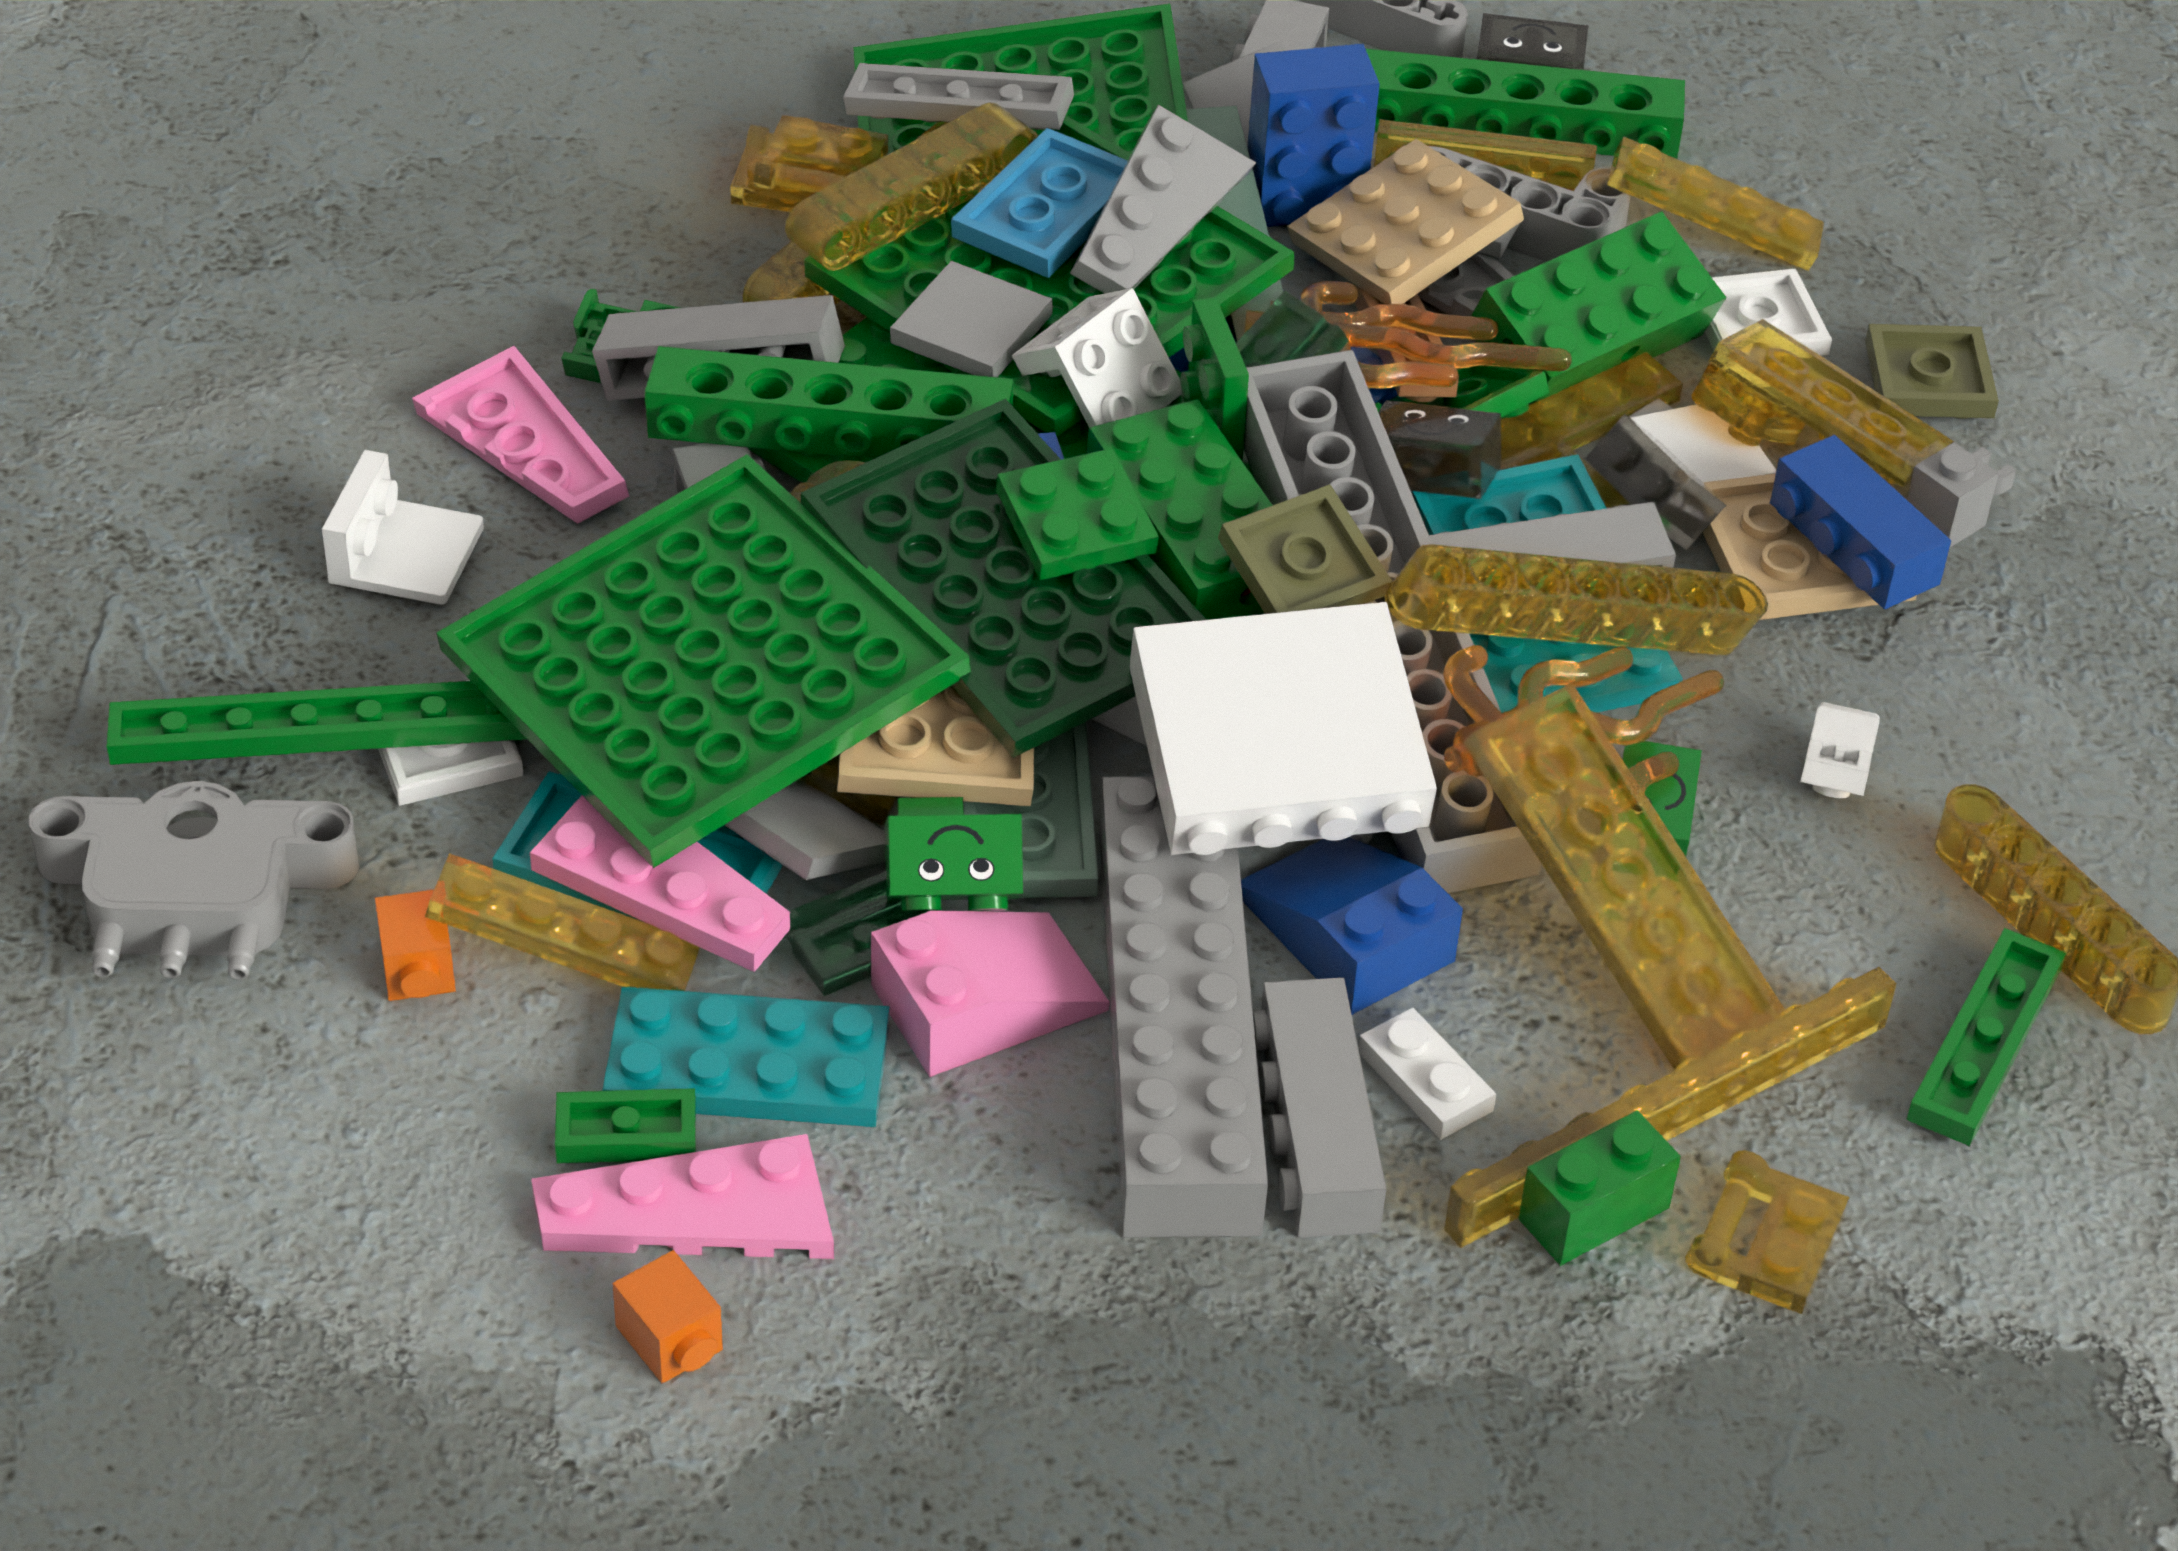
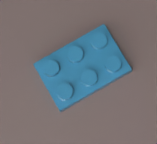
[951,128,1127,278]

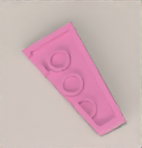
[412,346,629,524]
[530,796,790,972]
[531,1134,834,1259]

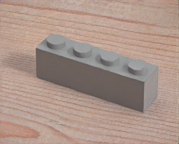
[592,295,845,401]
[1429,502,1676,627]
[1252,978,1386,1238]

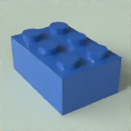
[1247,44,1380,227]

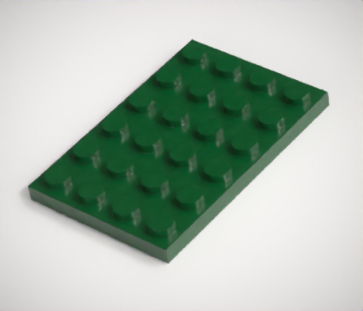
[801,399,1207,758]

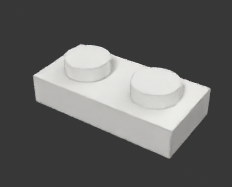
[1358,1008,1496,1140]

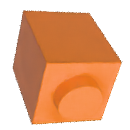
[375,889,456,1001]
[612,1250,723,1384]

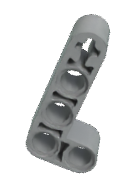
[1295,0,1468,58]
[1429,146,1633,262]

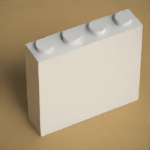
[1129,602,1437,855]

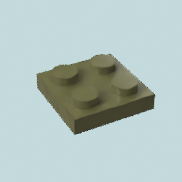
[1865,324,1999,419]
[1218,484,1392,614]

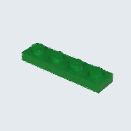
[1906,928,2067,1146]

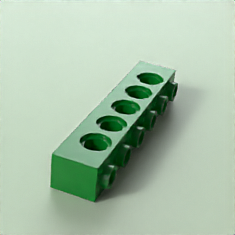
[1365,48,1685,162]
[645,346,1014,459]

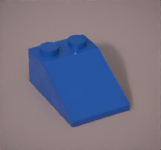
[1241,837,1463,1015]

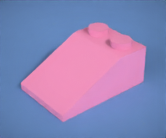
[871,911,1110,1077]

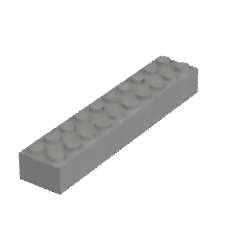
[1244,350,1550,893]

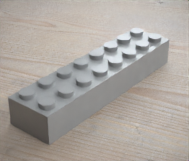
[1099,777,1268,1237]

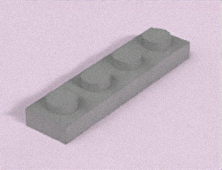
[843,63,1074,130]

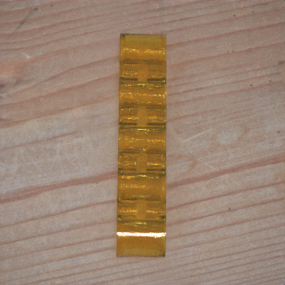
[785,102,1038,271]
[1934,784,2178,1034]

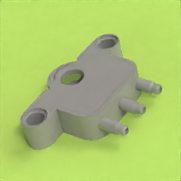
[29,781,359,980]

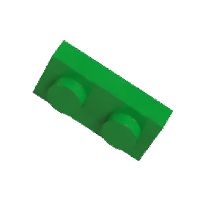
[555,1088,696,1164]

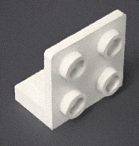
[1012,288,1182,427]
[322,450,484,605]

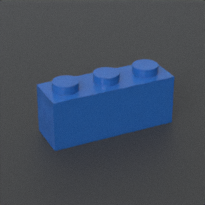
[1770,435,1951,610]

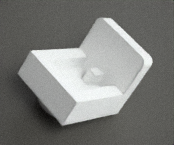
[1800,702,1880,798]

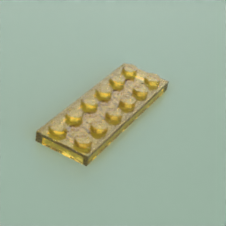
[1464,683,1788,1078]

